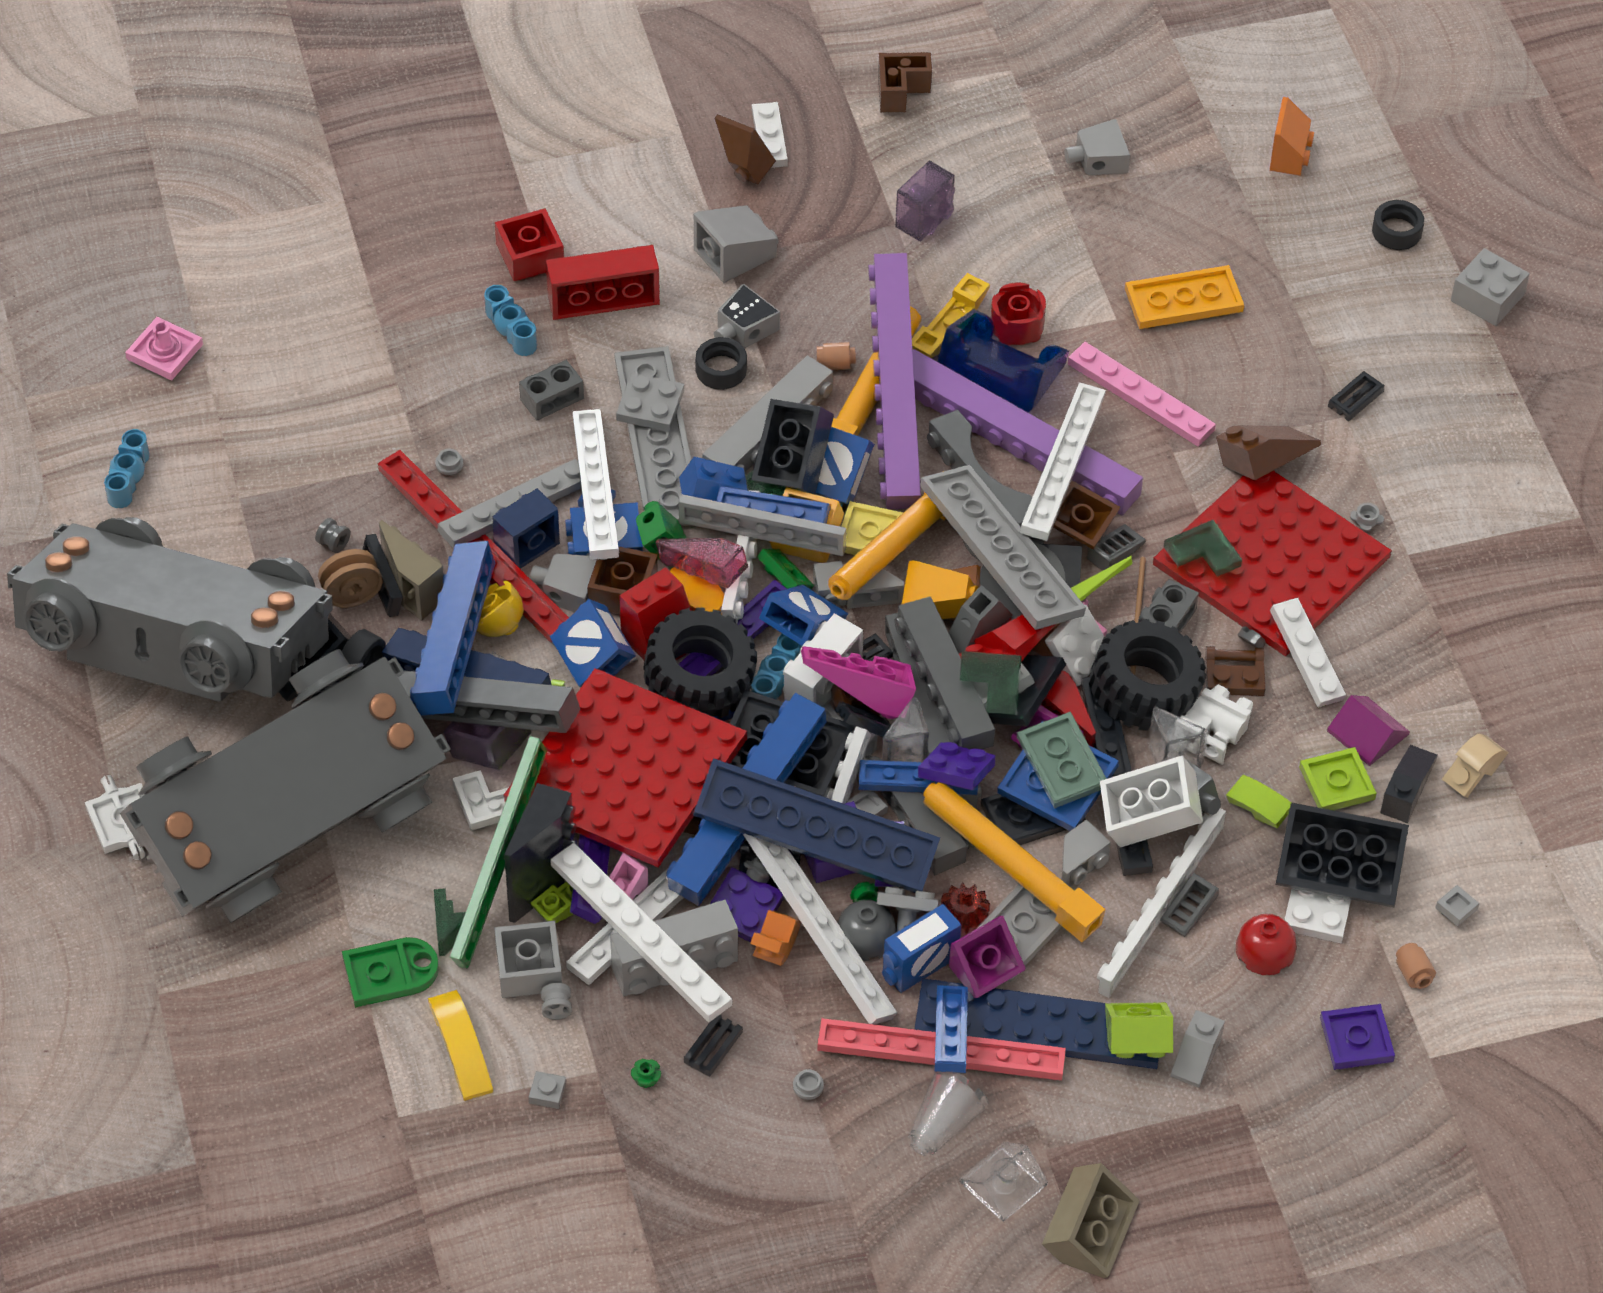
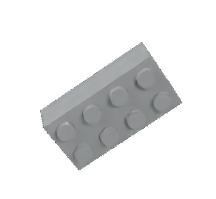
[610,900,738,997]

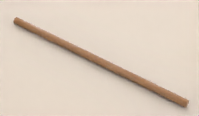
[1130,557,1146,675]

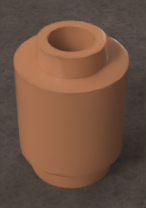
[817,342,856,370]
[1396,943,1436,989]

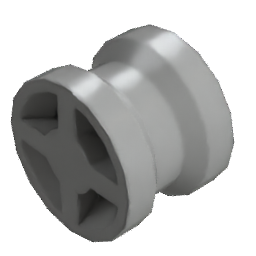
[541,983,572,1020]

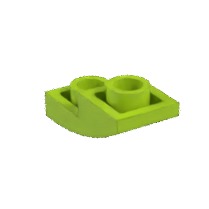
[1226,774,1291,828]
[531,881,573,923]

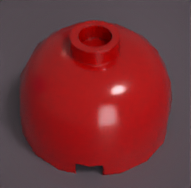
[1236,914,1297,975]

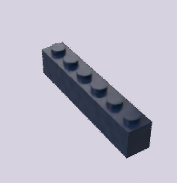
[382,627,552,685]

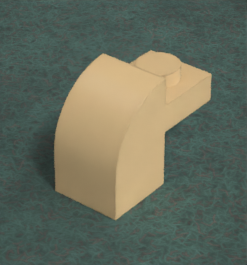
[1442,734,1509,798]

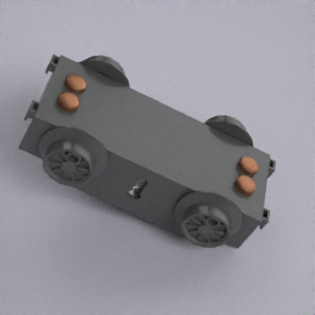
[7,517,333,702]
[120,649,451,923]

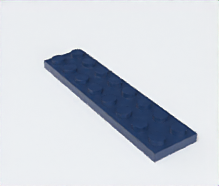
[693,758,940,893]
[914,978,1159,1069]

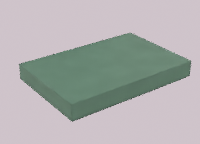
[1017,712,1106,808]

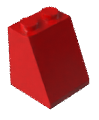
[620,567,691,661]

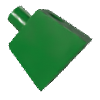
[635,501,692,570]

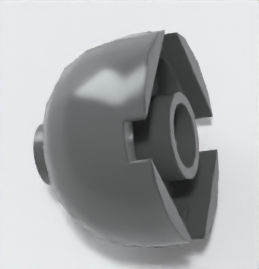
[838,900,896,961]

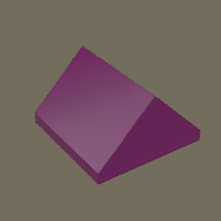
[1327,695,1410,766]
[949,915,1026,998]

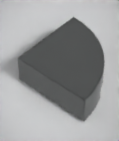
[1237,626,1266,648]

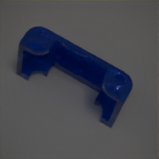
[937,309,1070,413]

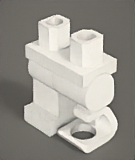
[1172,684,1253,765]

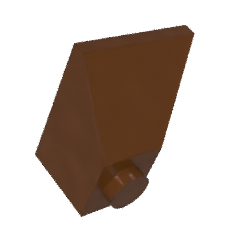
[714,114,776,185]
[1053,480,1120,550]

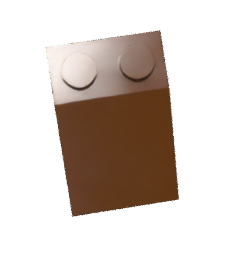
[1216,425,1321,480]

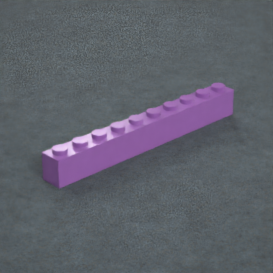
[868,253,921,509]
[912,349,1143,516]

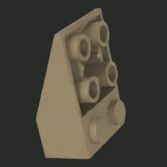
[379,520,444,621]

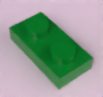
[757,548,814,590]

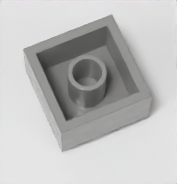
[1451,248,1530,326]
[494,921,562,998]

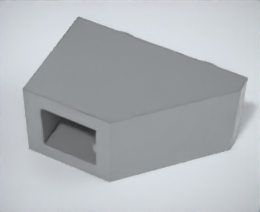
[1061,819,1111,887]

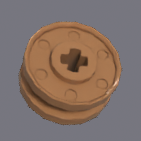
[317,549,383,608]

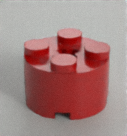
[990,282,1046,346]

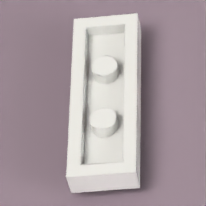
[752,102,788,168]
[827,726,871,804]

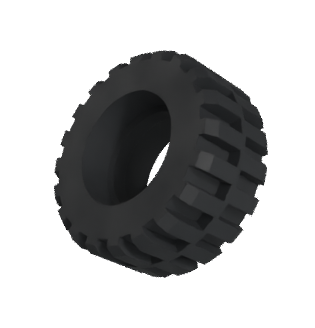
[643,608,757,718]
[1090,619,1206,731]

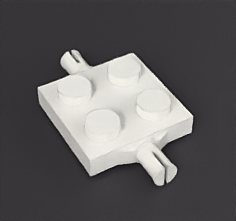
[85,775,146,860]

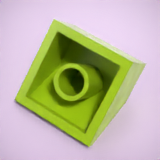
[1105,1002,1173,1058]

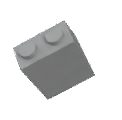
[693,205,778,283]

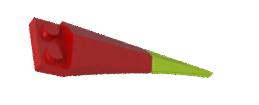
[959,556,1133,677]

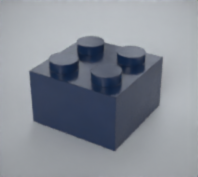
[492,488,560,569]

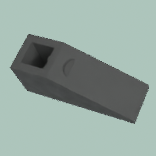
[949,585,1013,654]

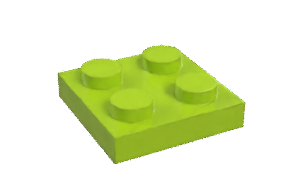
[1299,747,1377,810]

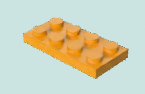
[1125,265,1244,329]

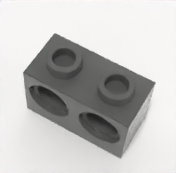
[519,359,584,421]
[1138,579,1199,634]

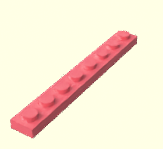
[817,1018,1066,1081]

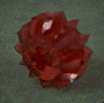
[941,882,990,935]

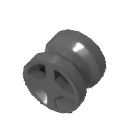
[315,518,351,553]

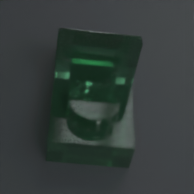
[434,888,466,956]

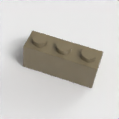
[1042,1163,1140,1278]

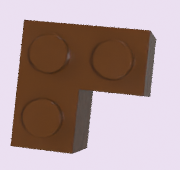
[878,52,932,113]

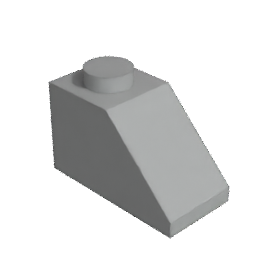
[843,564,905,609]
[1170,1010,1225,1088]

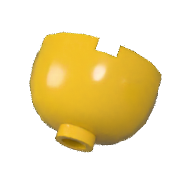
[476,581,524,637]

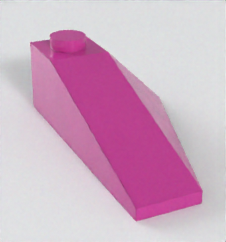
[801,646,916,720]

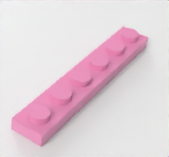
[1068,342,1216,447]

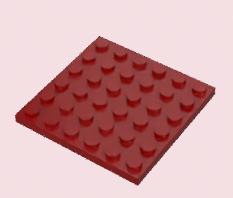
[1153,470,1392,657]
[503,668,748,868]

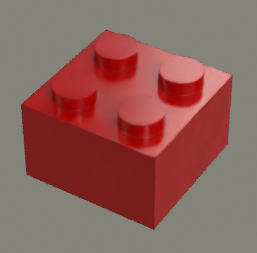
[495,208,564,281]

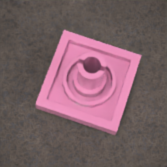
[125,317,203,381]

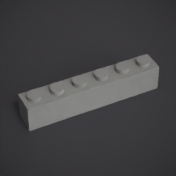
[702,355,834,473]

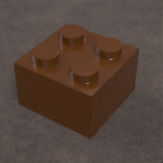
[587,546,658,614]

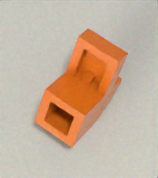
[750,910,802,966]

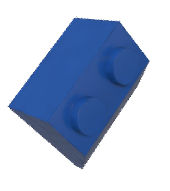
[679,456,747,501]

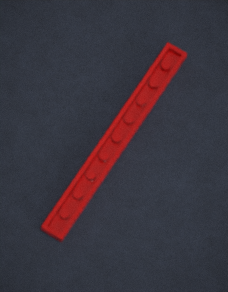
[378,450,569,643]

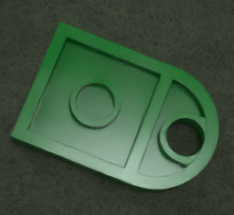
[342,937,439,1008]

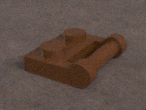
[1205,646,1266,696]

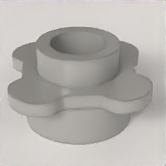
[1350,503,1384,532]

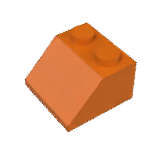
[1270,97,1315,176]

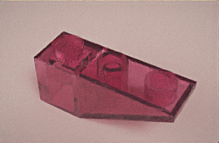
[656,538,748,589]

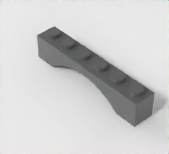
[927,410,1033,538]

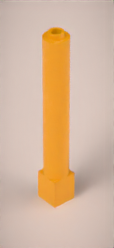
[831,306,921,436]
[828,471,946,600]
[923,782,1106,942]

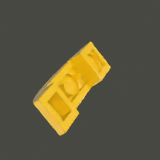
[912,273,990,358]
[428,990,493,1101]

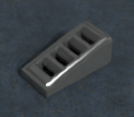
[1087,524,1146,571]
[1160,873,1219,937]

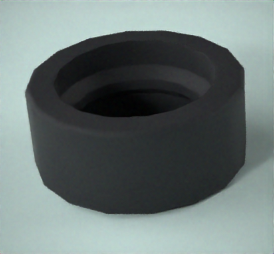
[1372,199,1425,250]
[695,337,747,390]
[342,629,386,676]

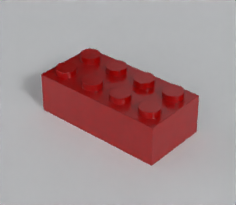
[546,245,660,320]

